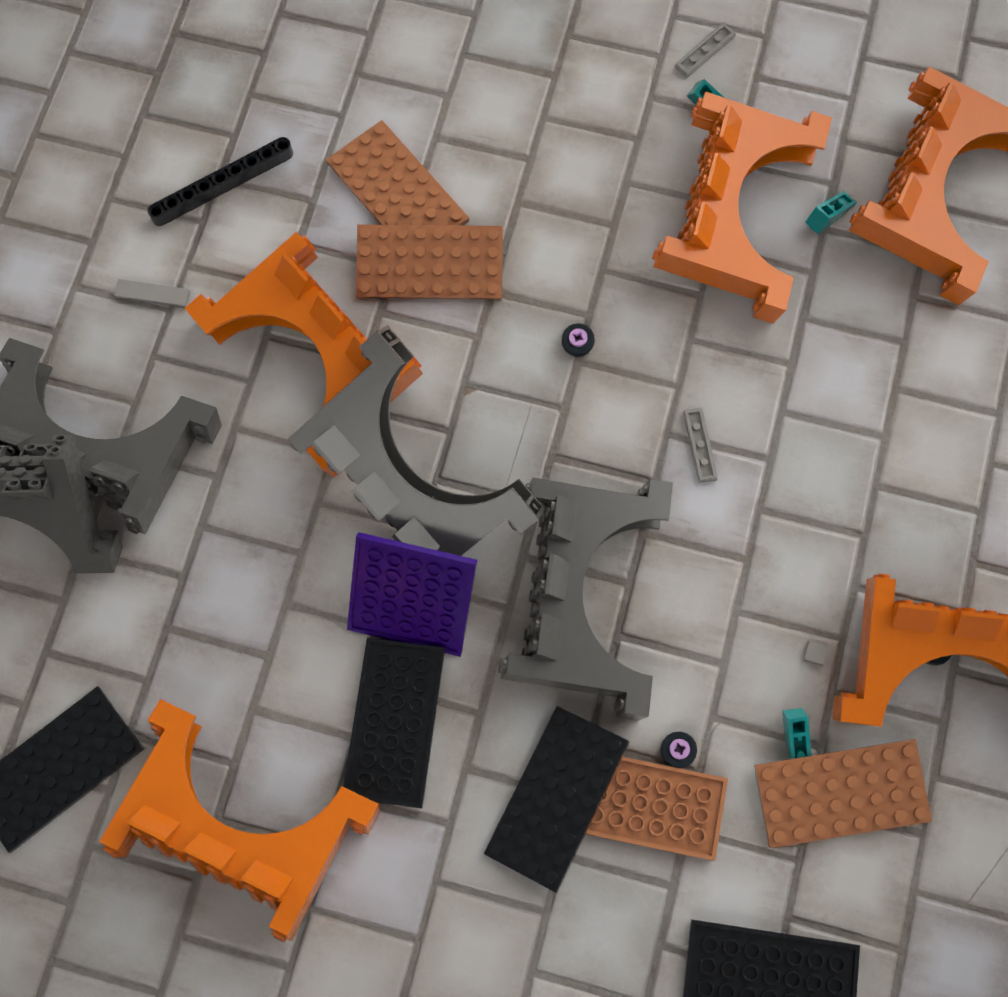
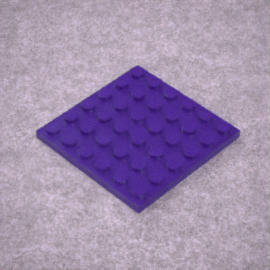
[347,532,477,657]

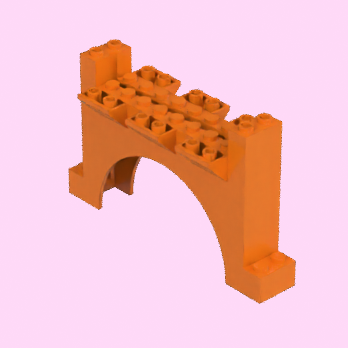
[849,66,1008,305]
[652,91,832,324]
[184,232,423,477]
[832,574,1008,727]
[99,699,380,943]

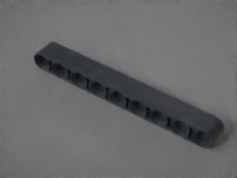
[147,137,293,226]

